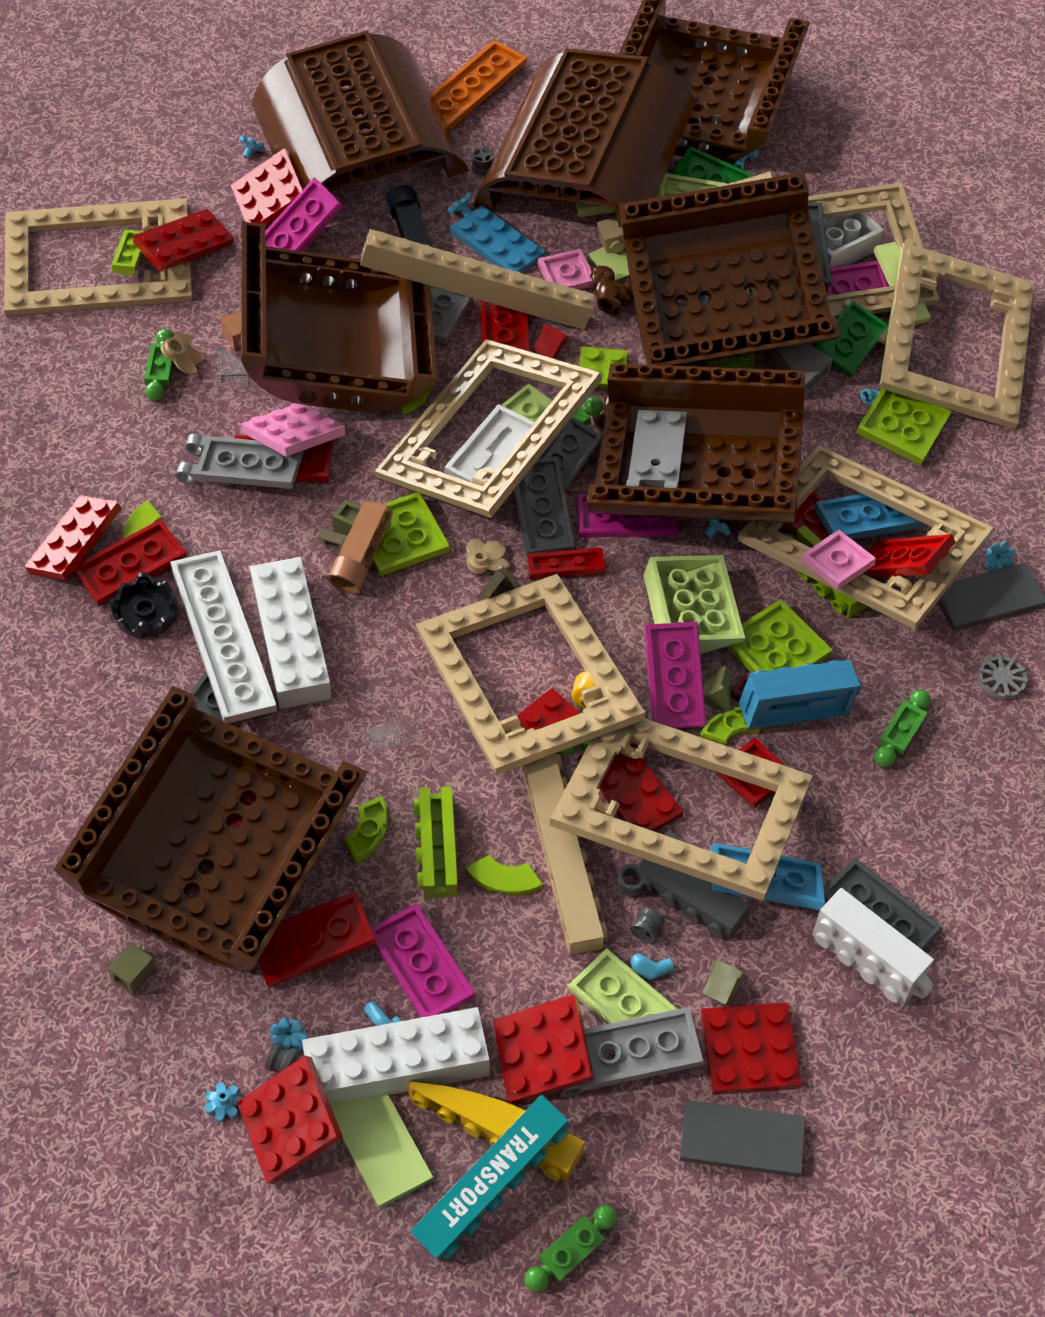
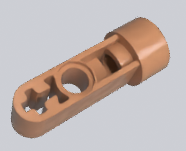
[327,500,393,594]

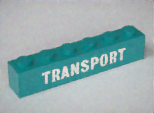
[410,1095,570,1261]

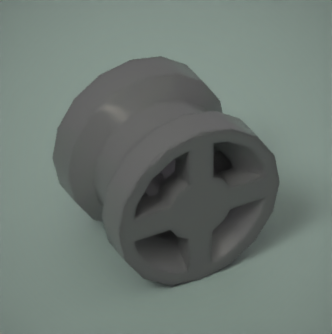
[472,148,493,175]
[630,908,665,943]
[265,1042,299,1072]

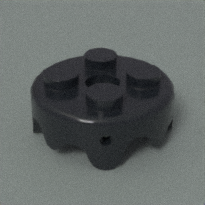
[110,572,178,638]

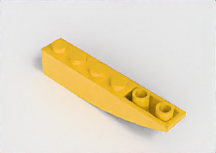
[408,1082,585,1183]

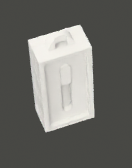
[444,404,535,483]
[812,888,934,1006]

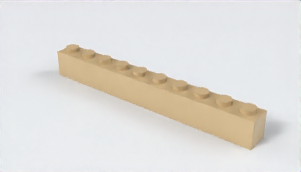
[360,229,594,330]

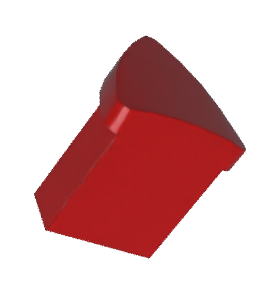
[532,324,568,359]

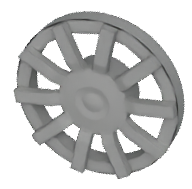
[977,654,1028,700]

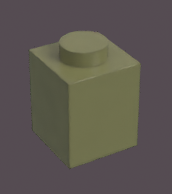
[108,943,156,995]

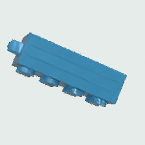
[739,660,862,730]

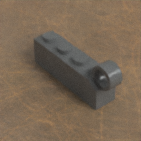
[617,859,750,941]

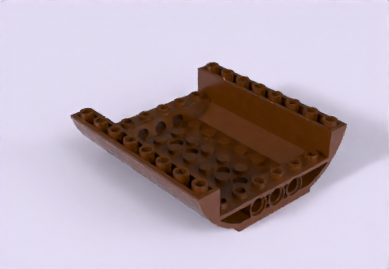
[619,0,810,161]
[252,30,469,192]
[473,48,696,228]
[619,172,840,366]
[587,363,806,524]
[54,686,368,970]

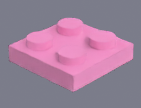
[538,249,596,290]
[801,530,876,590]

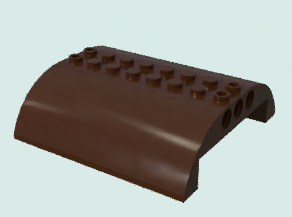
[241,221,437,412]

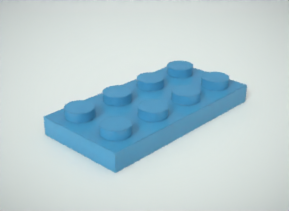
[450,205,545,273]
[814,494,925,540]
[710,843,825,910]

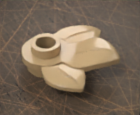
[161,333,205,375]
[466,538,511,574]

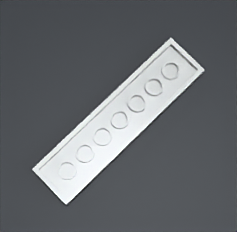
[170,550,277,723]

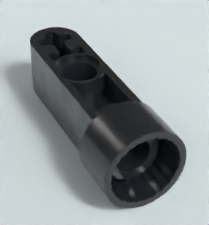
[386,185,432,247]

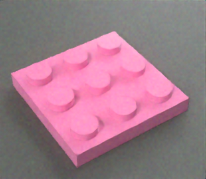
[241,403,345,457]

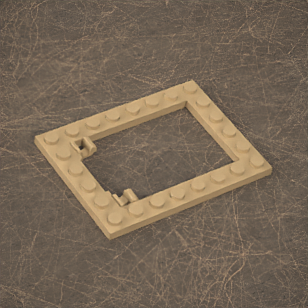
[749,183,940,319]
[4,198,193,316]
[879,242,1034,429]
[375,339,602,518]
[738,445,993,630]
[416,574,645,775]
[550,719,813,901]

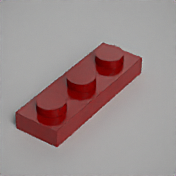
[527,547,606,580]

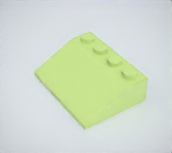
[643,555,745,654]

